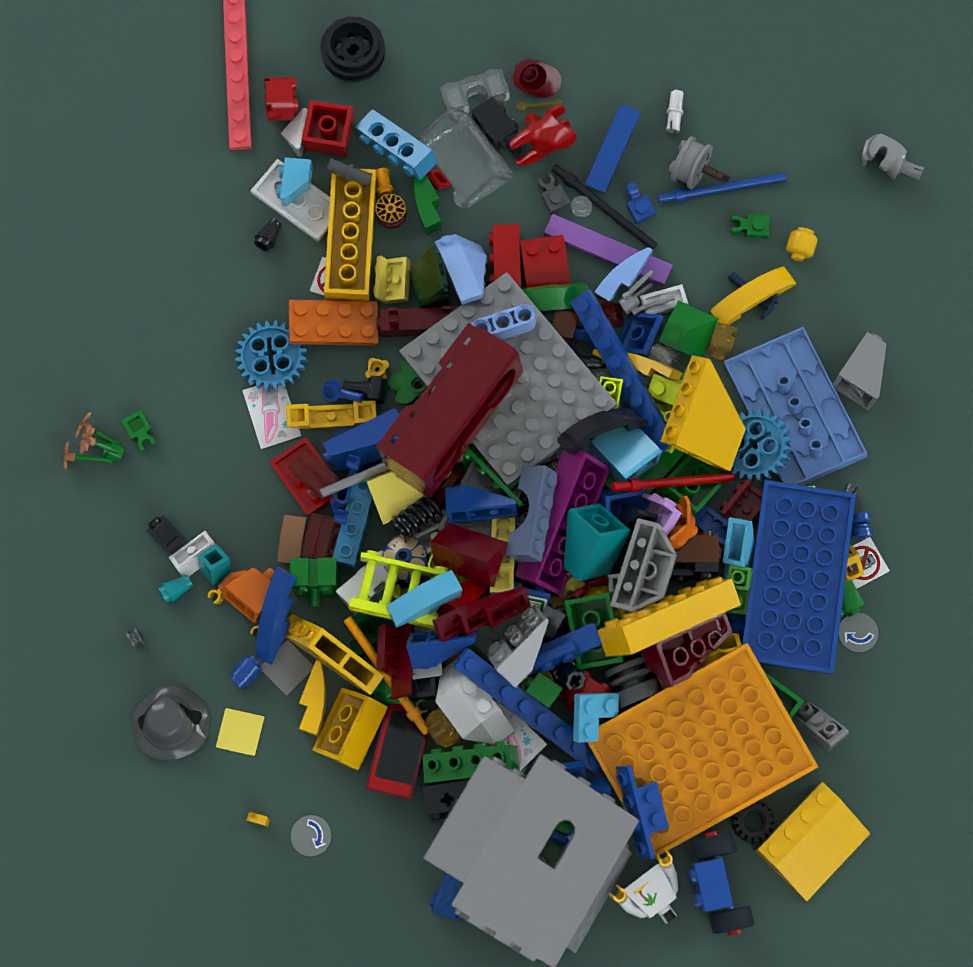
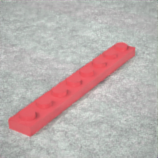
[223,0,252,151]

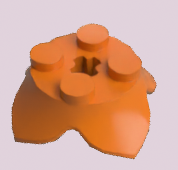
[667,495,698,553]

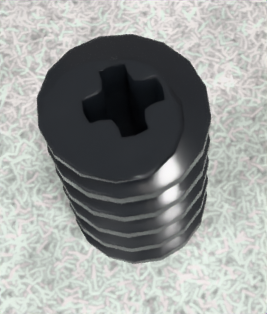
[392,495,443,543]

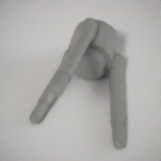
[618,270,676,315]

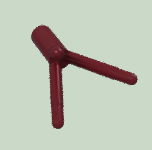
[563,571,609,602]

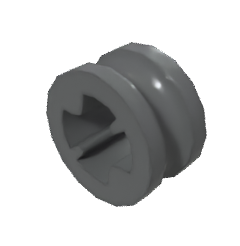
[125,626,146,650]

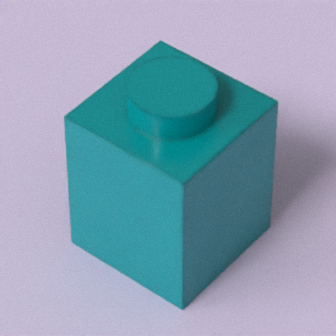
[198,544,232,585]

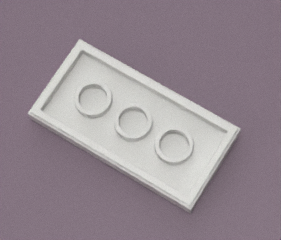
[250,159,330,243]

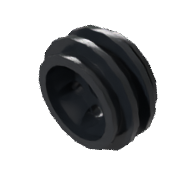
[320,17,385,82]

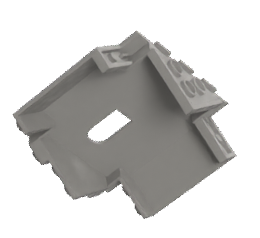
[423,754,639,967]

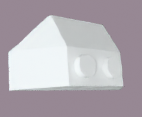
[435,659,515,745]

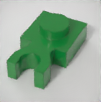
[731,214,770,239]
[121,410,157,453]

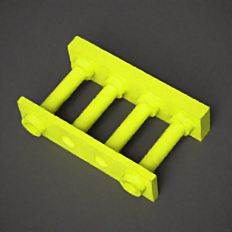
[349,550,449,630]

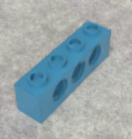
[355,109,438,180]
[332,473,374,570]

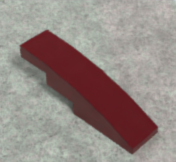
[432,587,531,643]

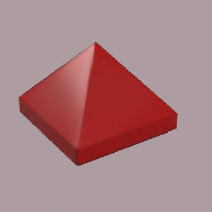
[426,169,452,189]

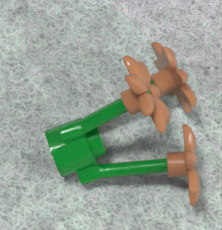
[63,412,125,470]

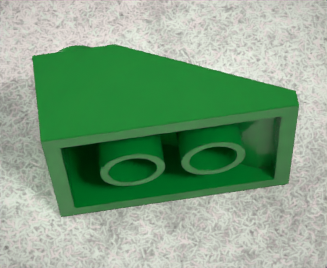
[655,455,730,516]

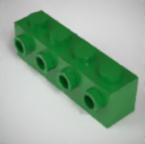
[422,741,520,784]

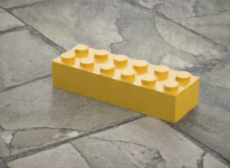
[324,169,377,301]
[597,577,741,657]

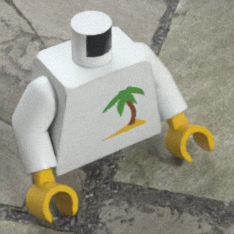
[608,850,679,924]

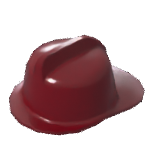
[513,59,562,98]

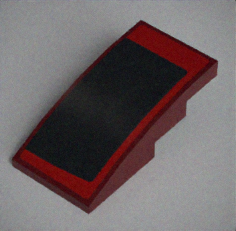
[365,704,434,801]

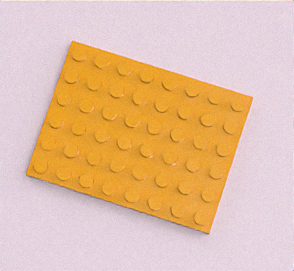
[587,643,818,859]

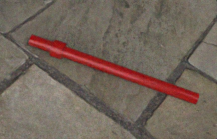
[611,473,734,493]

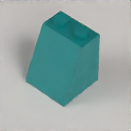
[564,503,631,581]

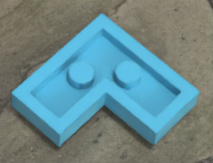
[573,692,619,743]

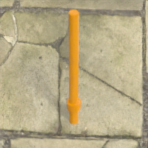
[343,616,431,735]

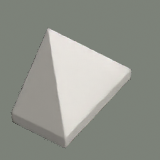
[281,108,308,157]

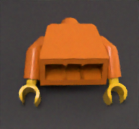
[208,568,274,635]

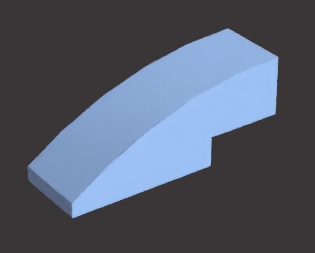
[594,247,653,303]

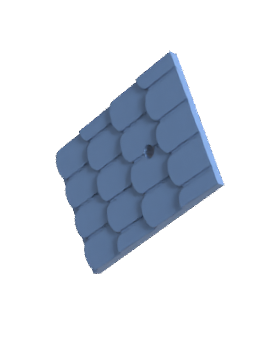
[724,326,867,486]

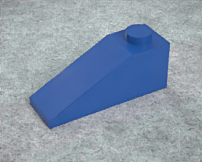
[445,485,518,524]
[406,630,478,669]

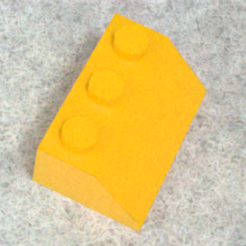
[312,687,388,771]

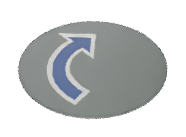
[838,613,878,652]
[291,815,331,856]

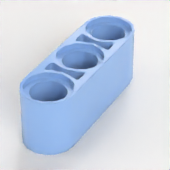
[472,304,536,340]

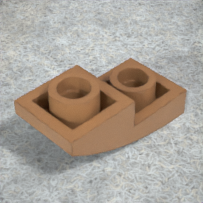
[277,514,307,563]

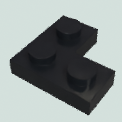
[670,562,719,583]

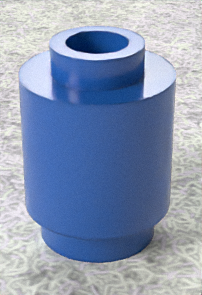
[229,654,263,690]

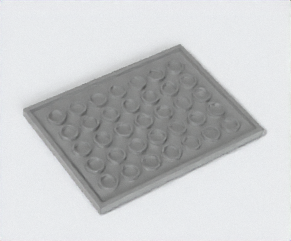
[399,272,618,488]

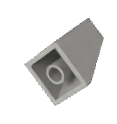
[833,332,887,411]

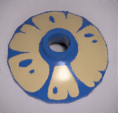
[383,535,428,581]

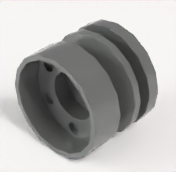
[604,657,662,711]

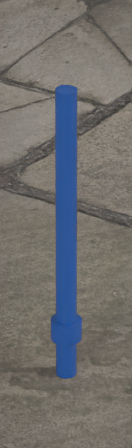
[657,173,786,203]

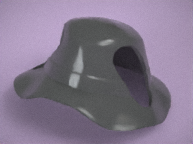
[132,685,210,760]

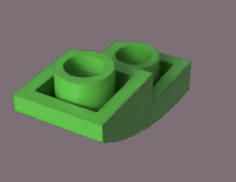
[725,565,753,616]

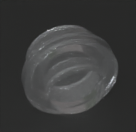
[571,196,592,218]

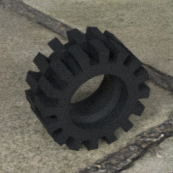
[731,800,776,843]

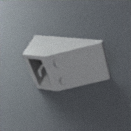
[486,605,549,688]

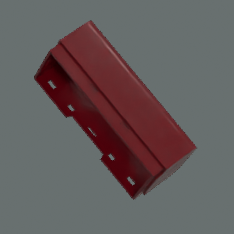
[376,323,523,498]

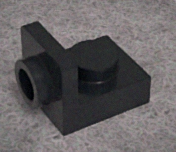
[146,516,184,553]

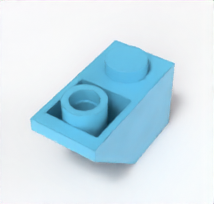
[277,157,313,207]

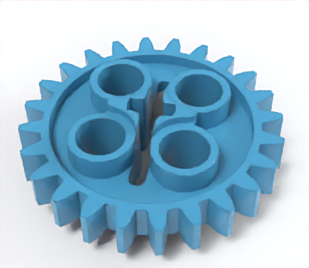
[235,320,308,392]
[731,409,793,483]

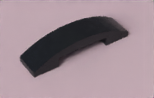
[557,408,648,453]

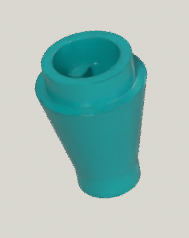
[157,575,193,604]

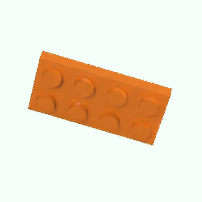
[288,300,379,346]

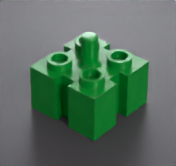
[290,558,340,608]

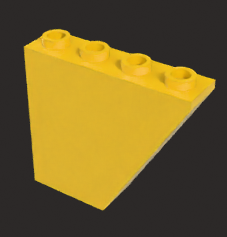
[660,356,746,471]
[285,614,384,695]

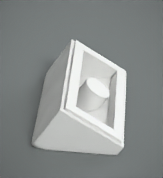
[169,531,215,577]

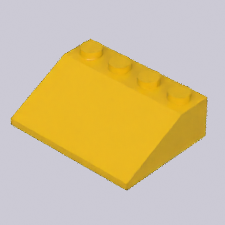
[755,782,870,902]

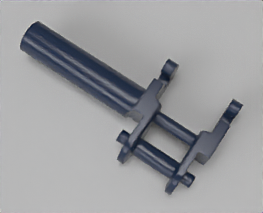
[728,272,779,320]

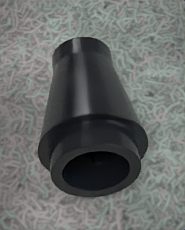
[254,218,282,252]

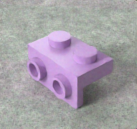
[641,493,682,536]

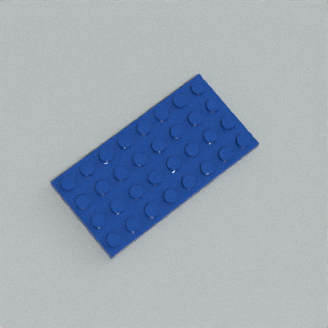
[742,480,856,675]

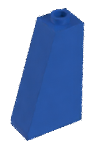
[323,408,399,472]

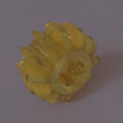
[425,708,462,748]

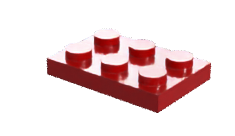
[269,437,338,517]

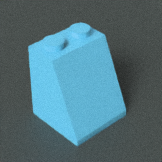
[589,426,662,482]

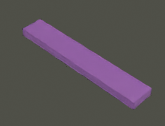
[544,214,673,286]

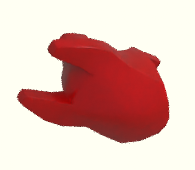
[509,104,576,166]

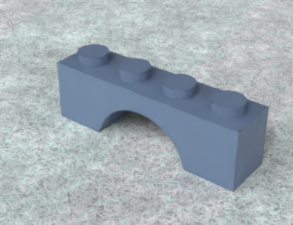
[505,465,558,562]

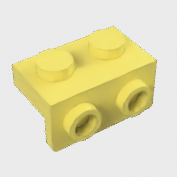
[373,256,411,304]

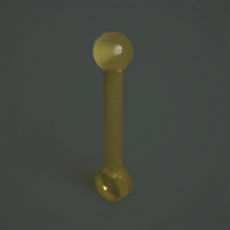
[517,99,562,111]

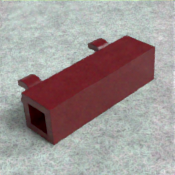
[377,306,458,337]

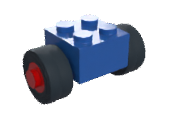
[687,831,754,936]

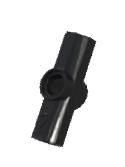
[549,661,585,690]

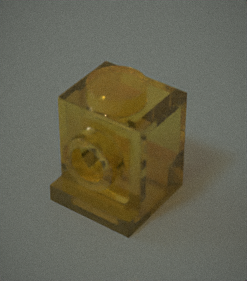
[707,322,738,360]

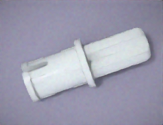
[666,90,684,134]

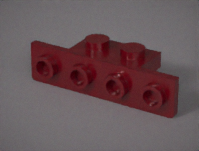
[376,623,414,700]

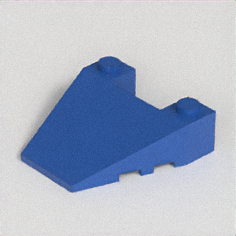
[429,872,464,921]

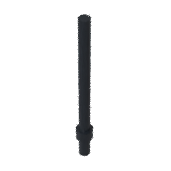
[551,164,658,250]

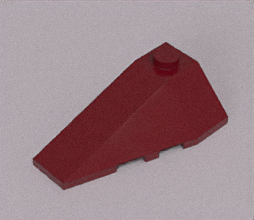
[641,612,732,687]

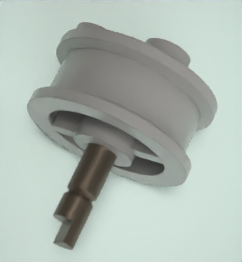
[668,136,730,189]

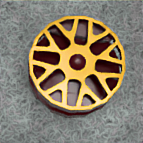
[375,194,406,229]

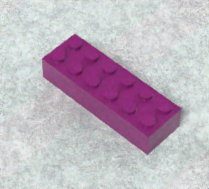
[514,449,610,596]

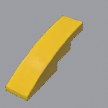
[593,349,683,381]

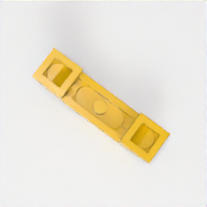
[710,266,796,329]
[286,400,377,429]

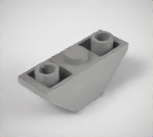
[793,700,849,752]

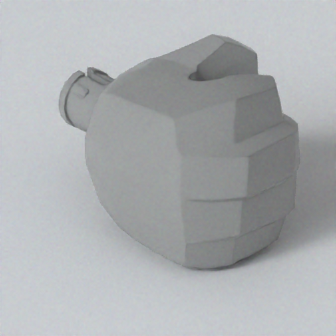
[861,133,924,181]

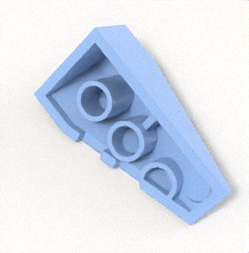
[435,234,487,305]

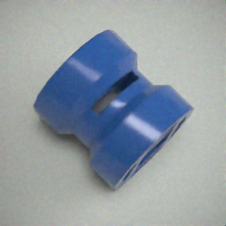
[851,512,873,539]

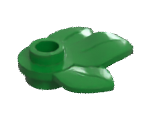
[386,360,427,404]

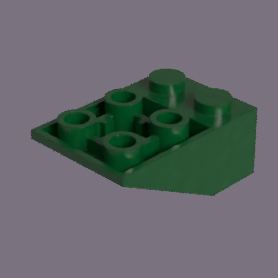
[410,246,449,308]

